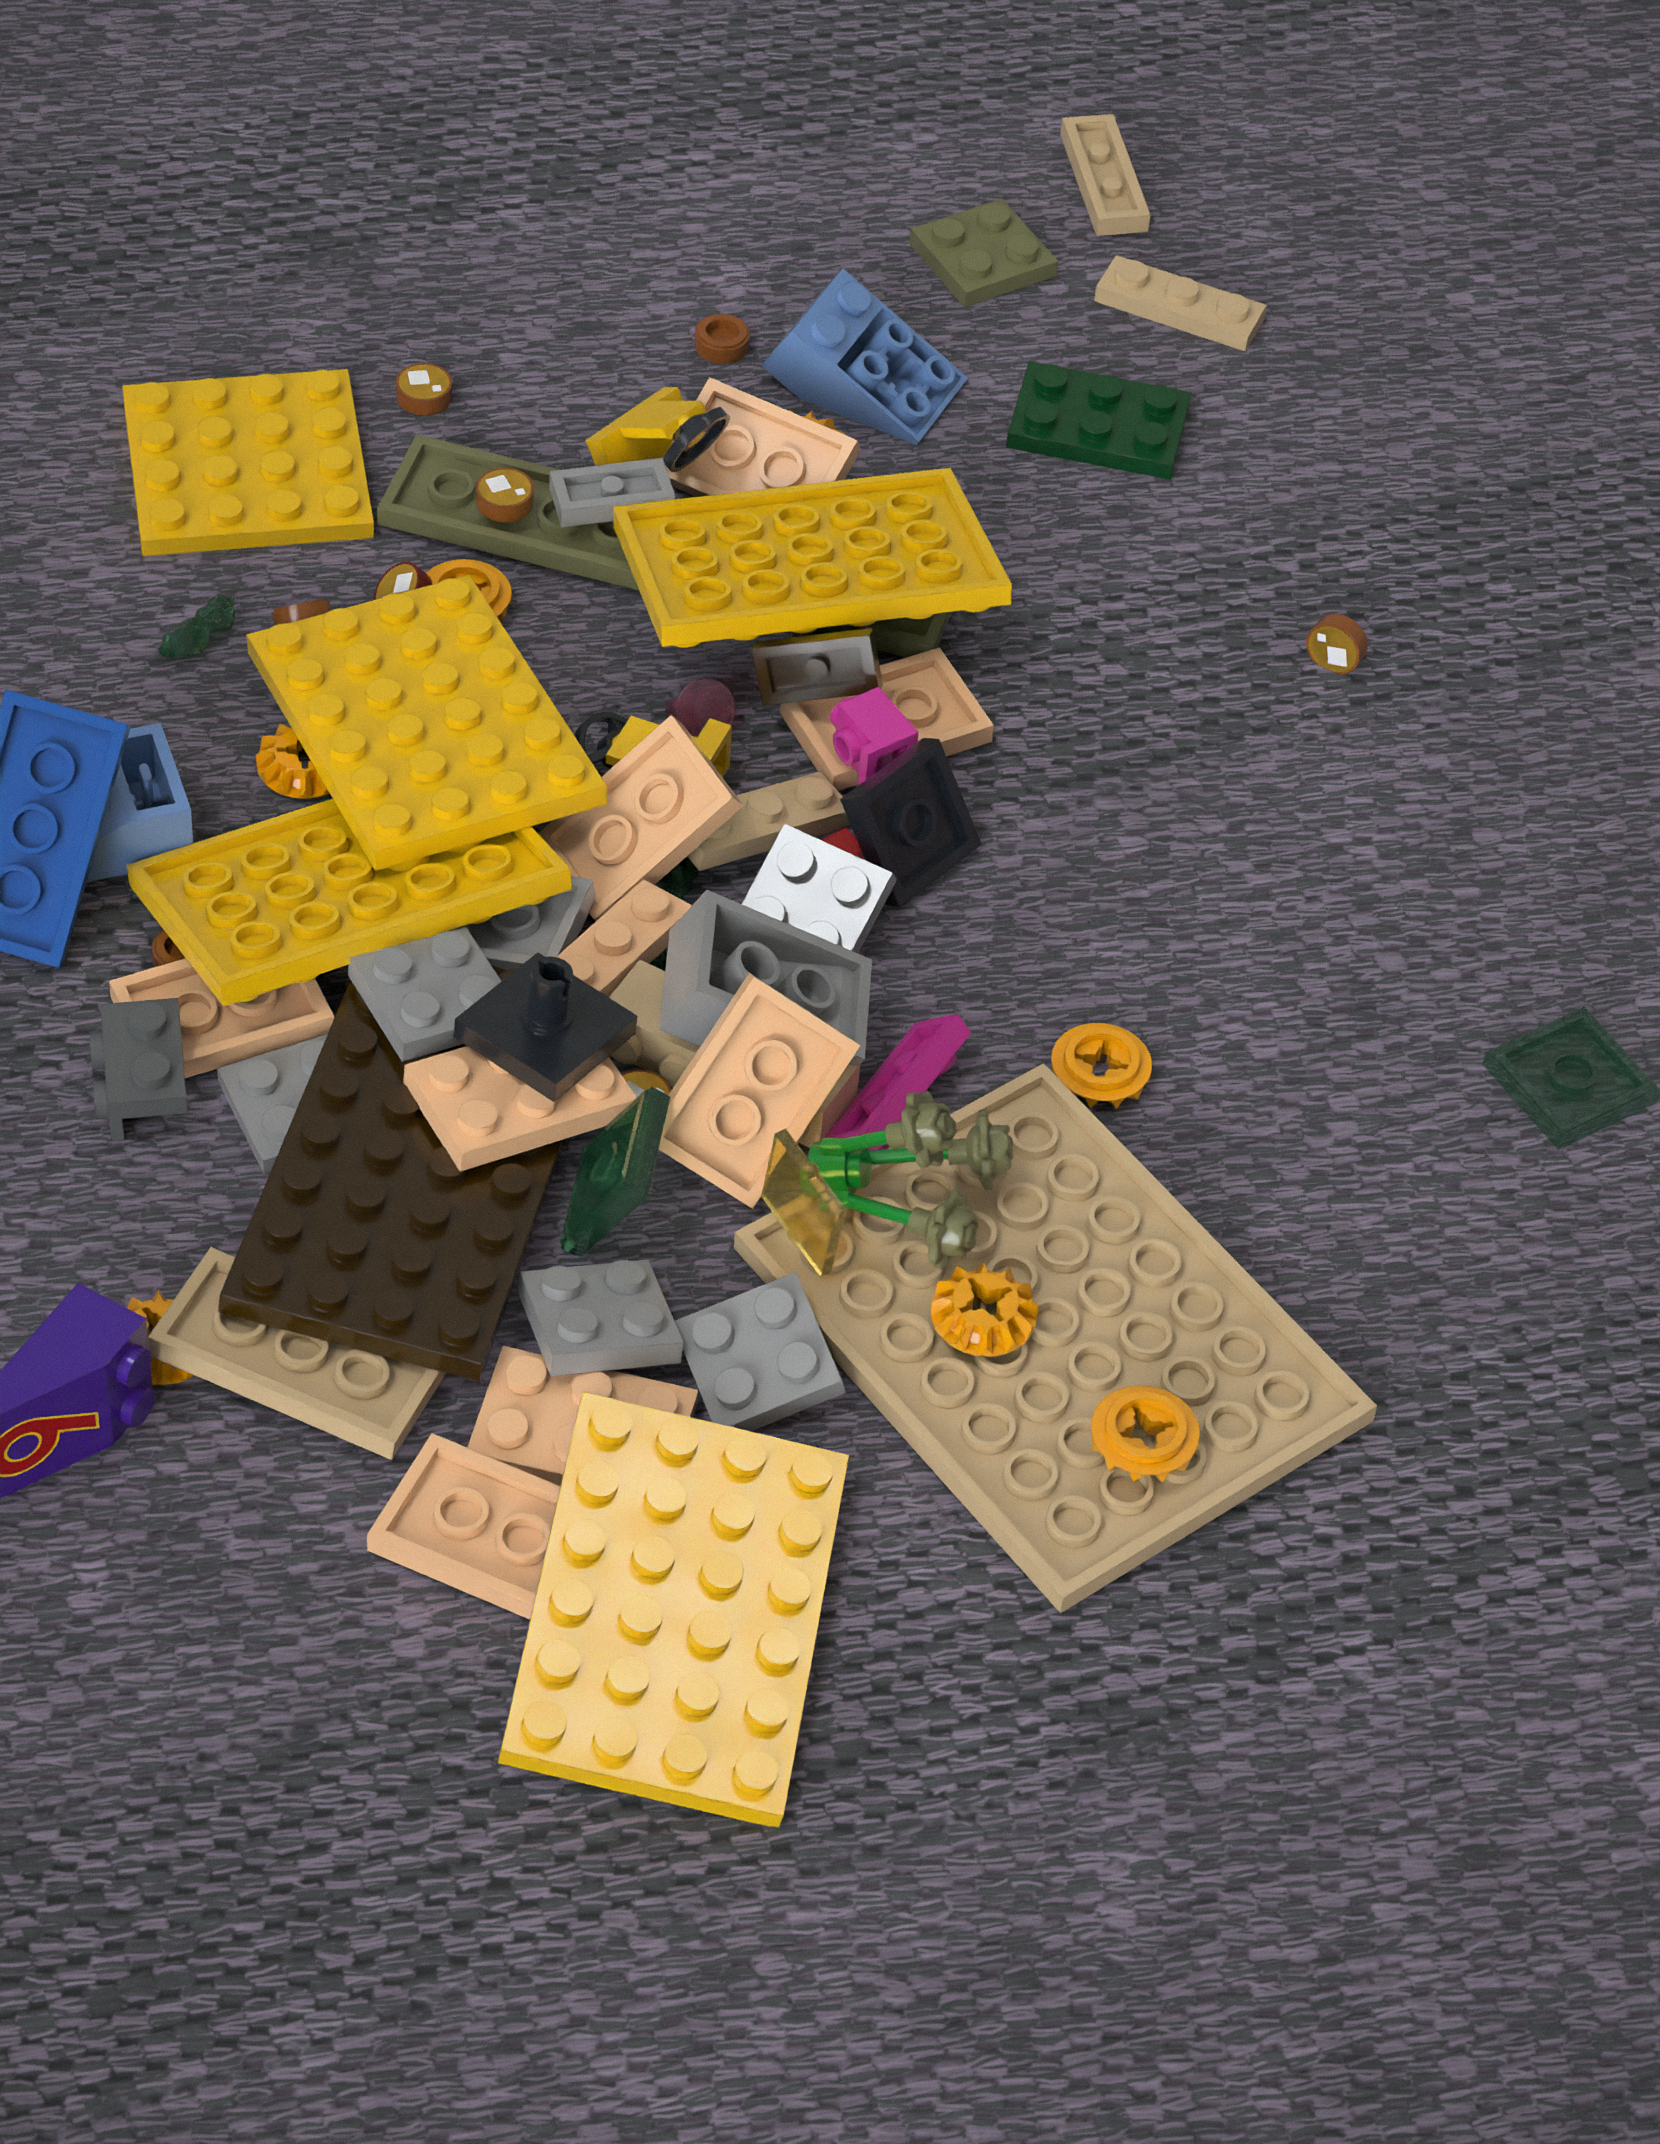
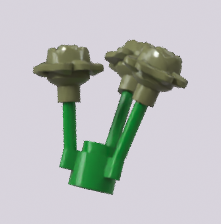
[807,1091,1014,1270]

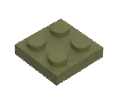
[909,199,1058,307]

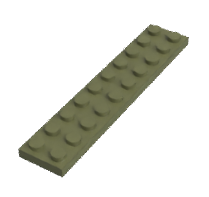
[377,434,952,657]

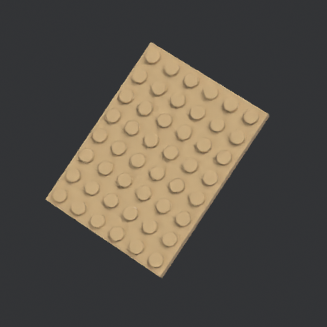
[734,1063,1377,1613]

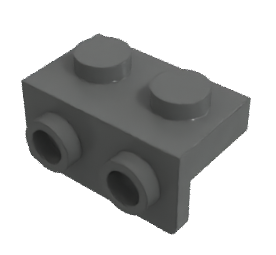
[90,998,188,1142]

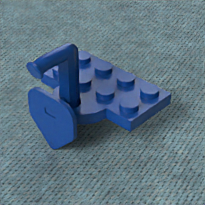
[0,689,131,968]

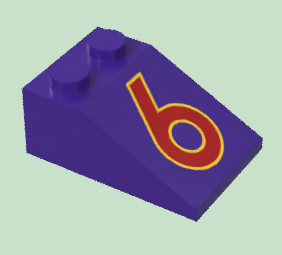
[0,1283,155,1498]

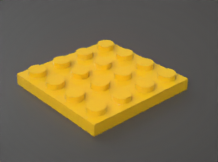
[122,369,374,556]

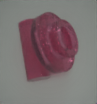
[665,678,735,737]

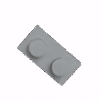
[549,458,675,527]

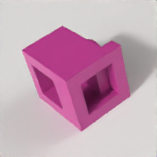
[830,687,919,785]

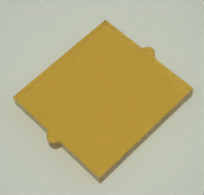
[761,1128,847,1277]

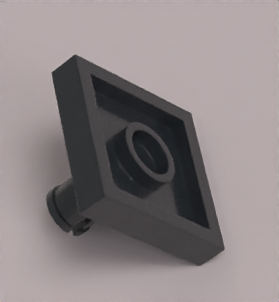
[840,738,982,907]
[453,952,638,1102]

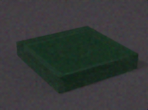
[1482,1007,1660,1150]
[560,1086,670,1257]

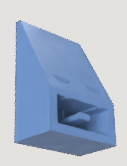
[761,268,968,445]
[87,723,193,882]

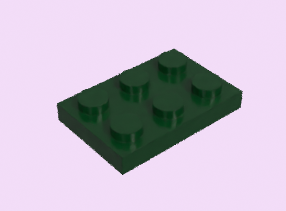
[1006,361,1191,480]

